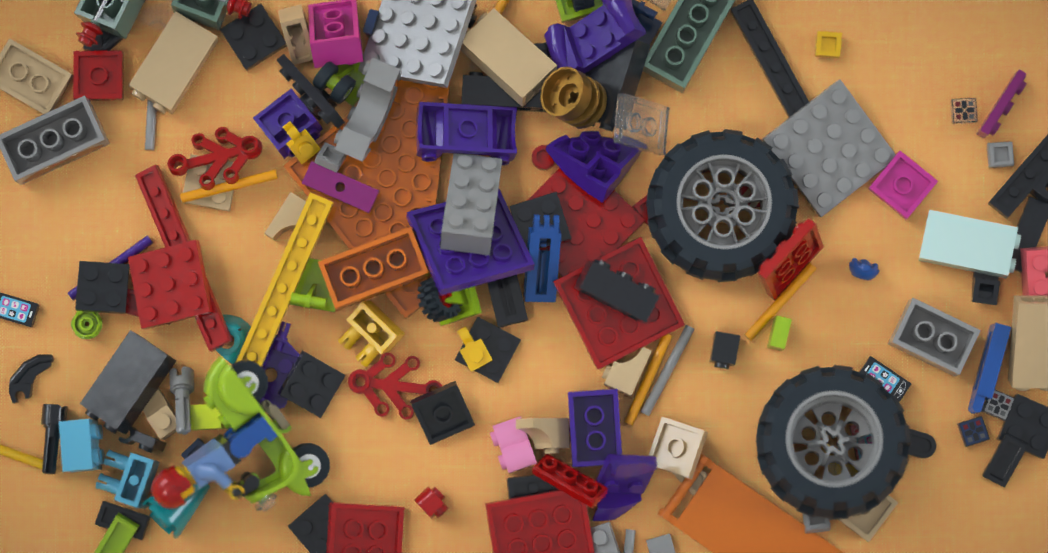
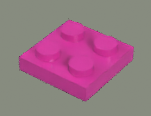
[868,151,938,220]

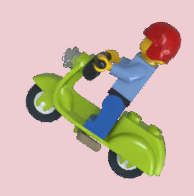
[151,355,330,512]

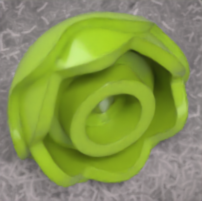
[71,311,102,339]

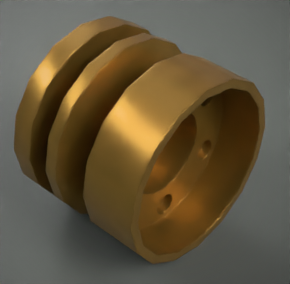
[540,67,607,129]

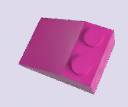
[308,0,363,68]

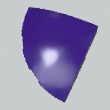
[546,131,645,203]

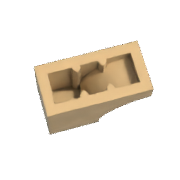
[278,4,313,65]
[265,192,306,241]
[601,347,652,397]
[143,387,176,440]
[516,418,569,454]

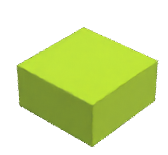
[767,315,792,351]

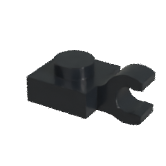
[118,426,166,453]

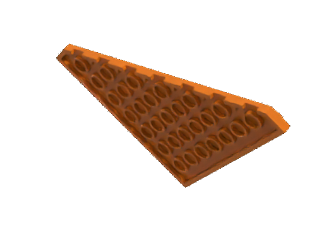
[284,79,451,319]

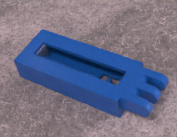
[523,215,561,302]
[968,323,1011,414]

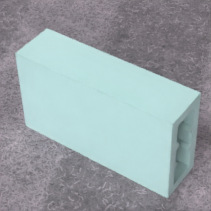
[918,210,1021,278]

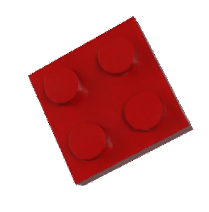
[73,50,124,101]

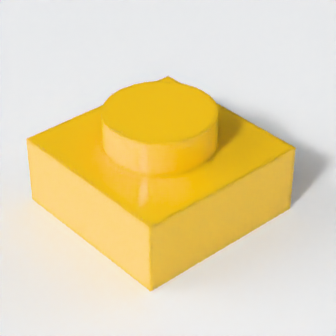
[815,31,842,59]

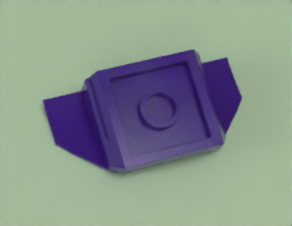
[592,454,658,521]

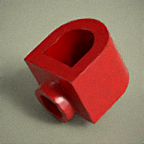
[414,487,448,519]

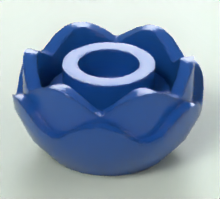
[849,258,880,280]

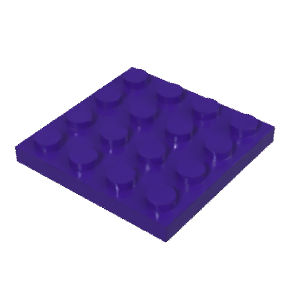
[406,189,535,295]

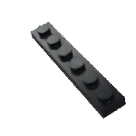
[730,0,809,118]

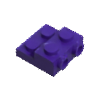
[253,88,323,159]

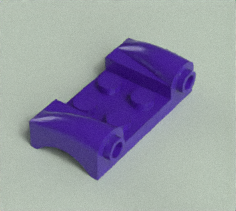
[544,0,646,74]
[417,102,517,166]

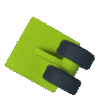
[313,53,365,106]

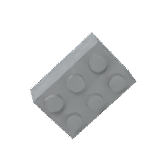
[888,298,981,377]

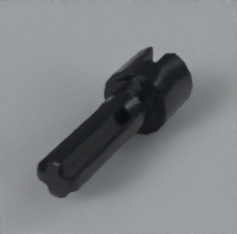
[41,404,68,475]

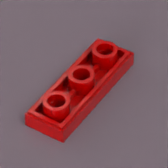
[532,454,608,508]

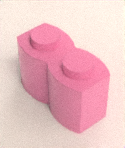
[490,416,537,474]

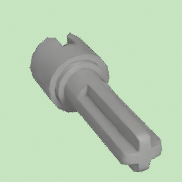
[169,366,194,435]

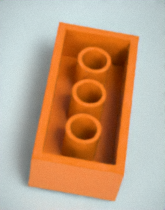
[318,227,430,311]

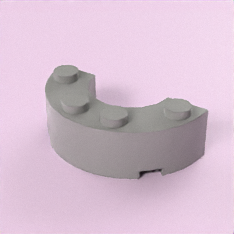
[334,58,401,161]

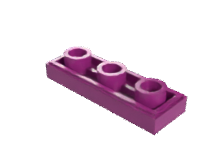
[976,69,1027,138]
[302,161,380,214]

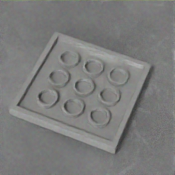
[358,0,477,88]
[762,79,896,217]

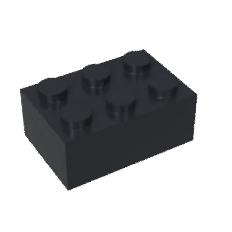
[574,259,660,323]

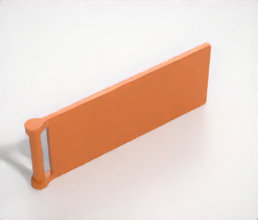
[658,454,843,553]

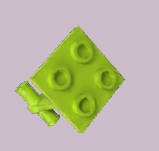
[289,258,336,312]

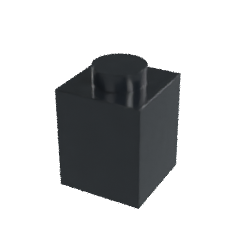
[709,331,740,370]

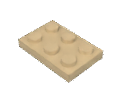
[0,38,73,114]

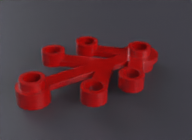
[167,127,263,190]
[348,353,442,420]

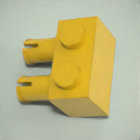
[338,300,405,367]

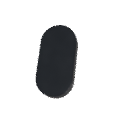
[908,429,936,458]

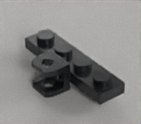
[277,54,345,129]
[988,135,1048,219]

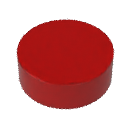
[532,145,555,170]

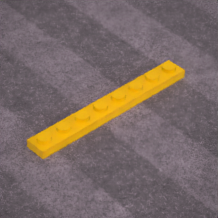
[236,192,334,367]

